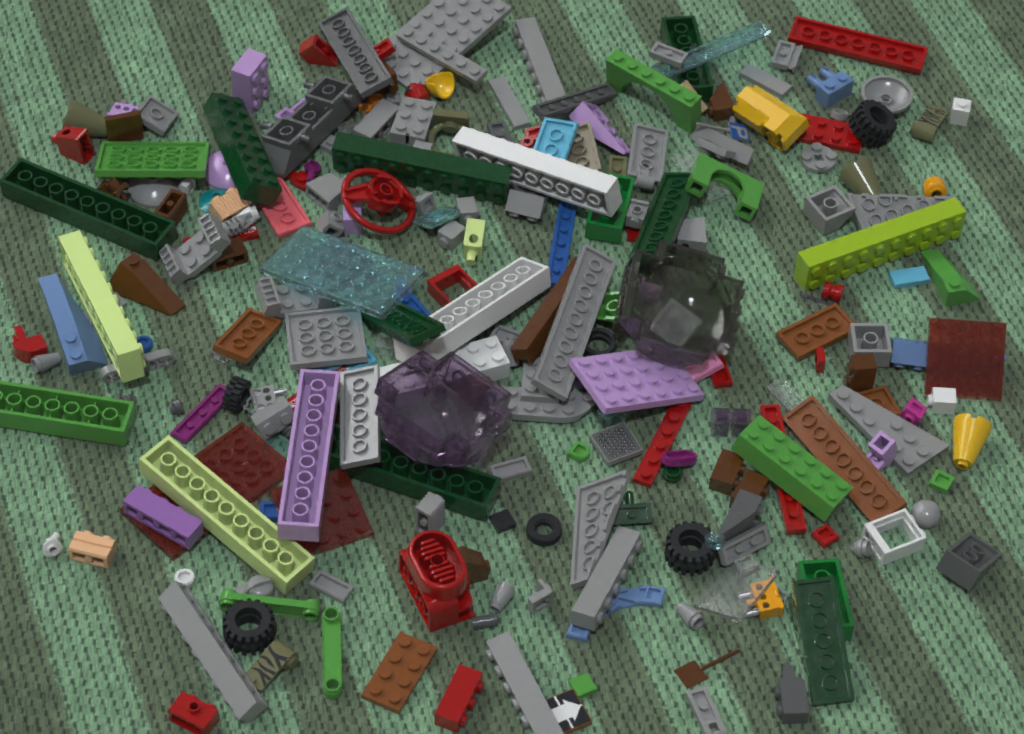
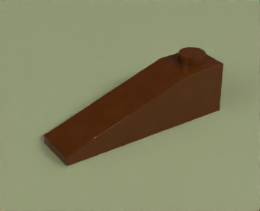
[109,253,186,317]

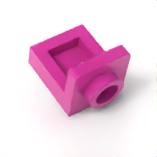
[899,397,928,426]

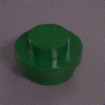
[663,466,683,483]

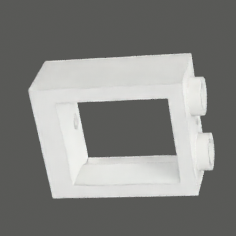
[861,508,926,565]

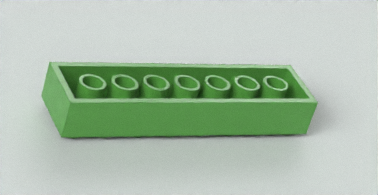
[0,381,136,447]

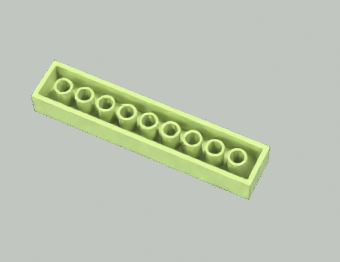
[58,230,146,383]
[139,435,315,595]

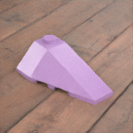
[568,101,630,156]

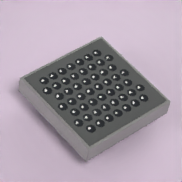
[589,422,643,467]

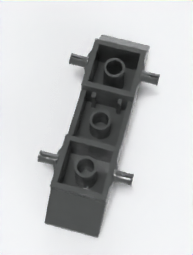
[261,75,368,178]

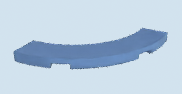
[566,586,666,643]

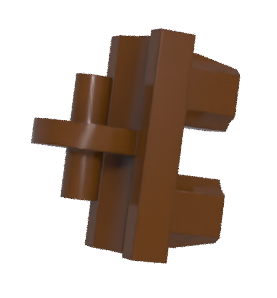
[96,177,129,201]

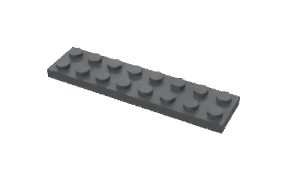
[317,7,394,98]

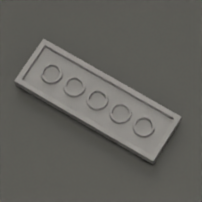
[340,364,381,470]

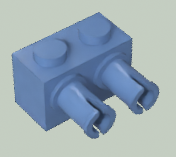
[806,66,854,109]

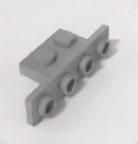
[692,126,755,165]

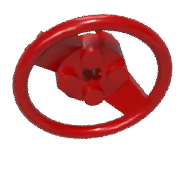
[341,168,416,234]

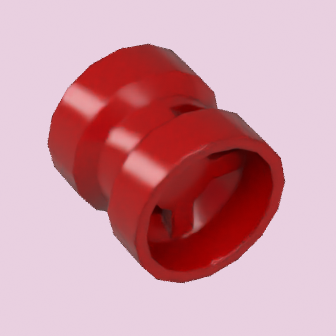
[821,281,844,303]

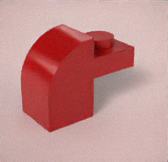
[12,325,48,363]

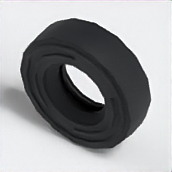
[526,513,562,547]

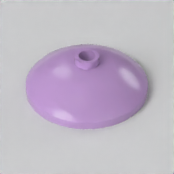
[203,151,236,190]

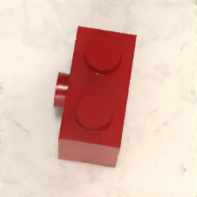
[168,691,219,734]

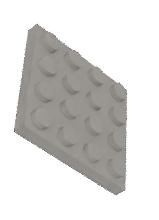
[284,305,368,370]

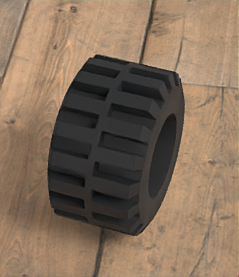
[848,99,897,147]
[664,521,717,576]
[222,598,276,656]

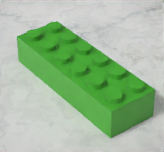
[731,415,854,522]

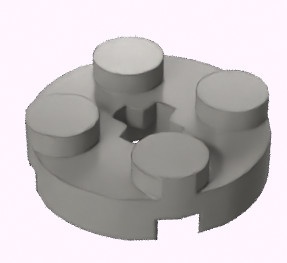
[801,142,837,174]

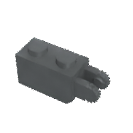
[774,664,809,724]

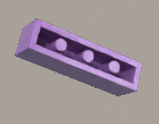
[123,485,204,550]

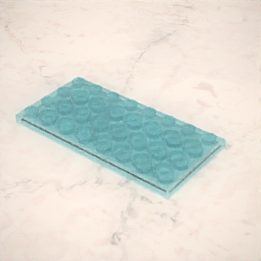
[260,225,426,320]

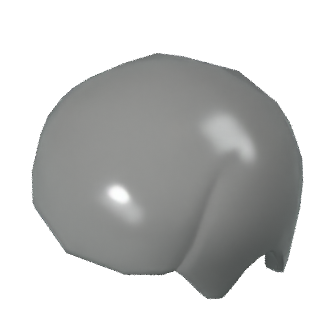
[911,500,941,529]

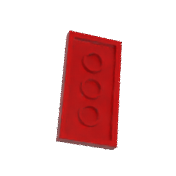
[796,113,862,154]

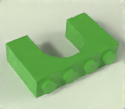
[685,152,765,222]

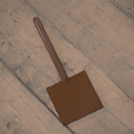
[674,649,740,689]

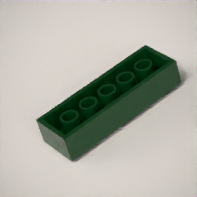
[660,15,714,102]

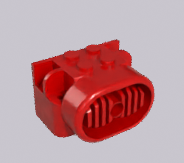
[398,530,476,633]

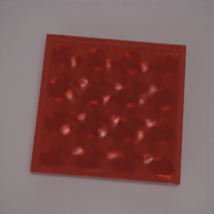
[924,318,1007,399]
[269,468,374,556]

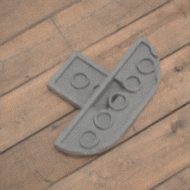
[487,356,597,423]

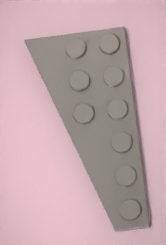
[845,193,957,230]
[828,385,950,477]
[570,469,631,589]

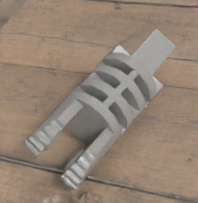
[222,212,255,238]

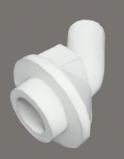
[42,532,62,558]

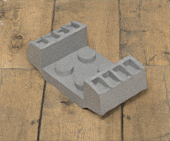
[159,213,231,285]
[255,270,333,318]

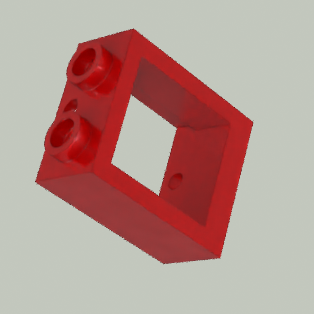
[427,264,478,307]

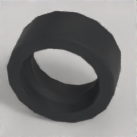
[583,328,617,357]

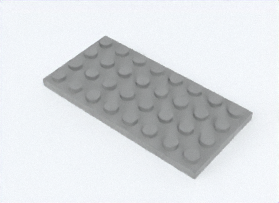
[383,0,512,89]

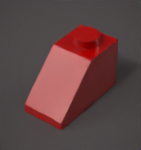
[299,34,339,67]

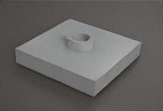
[136,94,179,137]

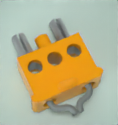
[738,578,789,620]

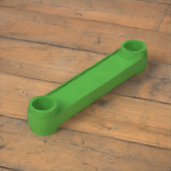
[219,589,321,622]
[322,607,342,700]

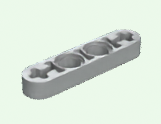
[100,348,175,383]

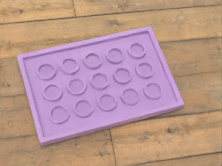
[568,346,705,415]

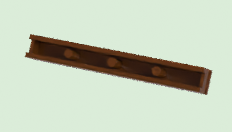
[510,256,577,364]

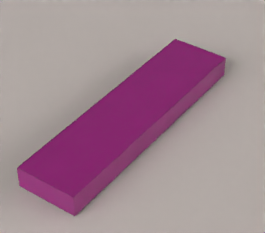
[170,384,227,445]

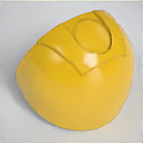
[425,71,455,99]

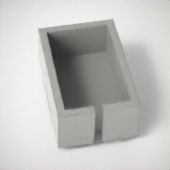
[390,96,437,147]

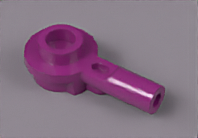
[304,160,321,183]

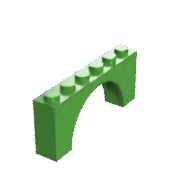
[606,49,702,134]

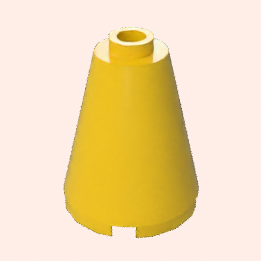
[953,413,992,470]

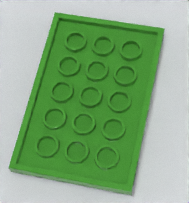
[94,141,210,179]

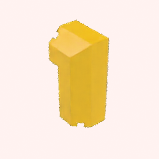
[732,85,809,151]

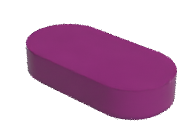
[661,450,697,467]

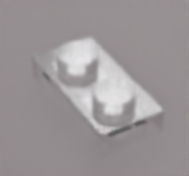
[767,377,805,412]

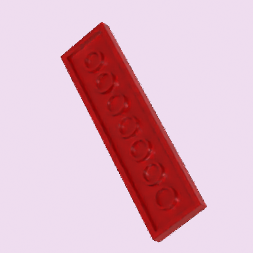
[787,16,929,75]

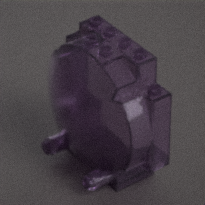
[374,350,514,468]

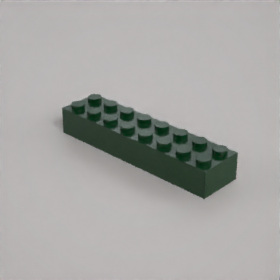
[203,92,282,206]

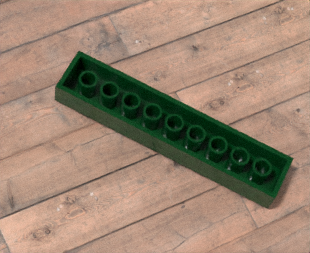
[332,132,513,205]
[0,158,177,261]
[329,423,501,522]

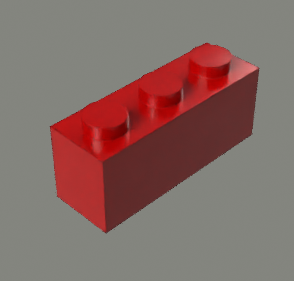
[434,664,485,733]

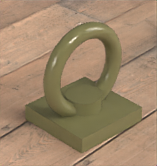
[427,109,470,155]

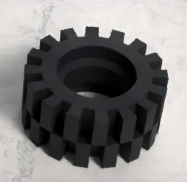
[222,376,252,414]

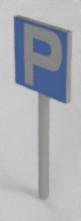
[696,121,750,142]

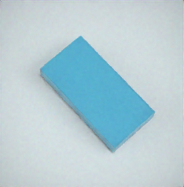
[888,266,930,289]

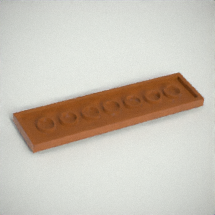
[782,395,908,522]

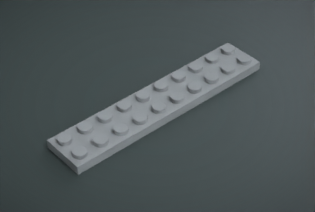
[531,243,616,402]

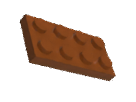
[775,303,855,361]
[213,308,283,364]
[361,631,437,715]

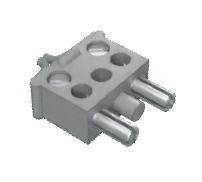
[243,384,292,415]

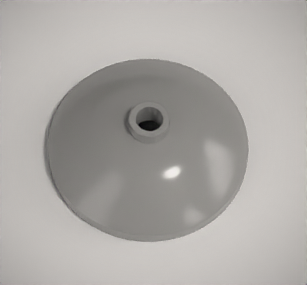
[861,75,913,114]
[128,177,181,208]

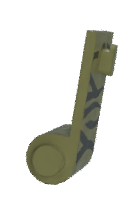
[910,105,949,143]
[246,639,299,694]

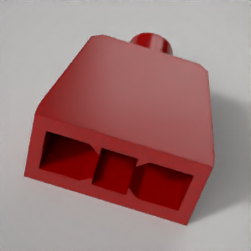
[51,126,95,165]

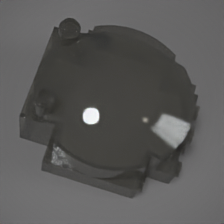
[612,239,745,366]

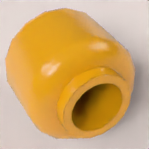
[922,176,947,197]

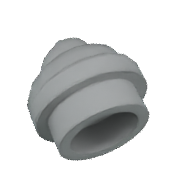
[850,538,871,559]

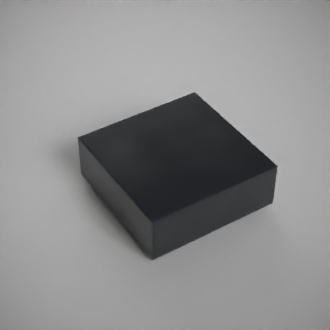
[489,509,516,534]

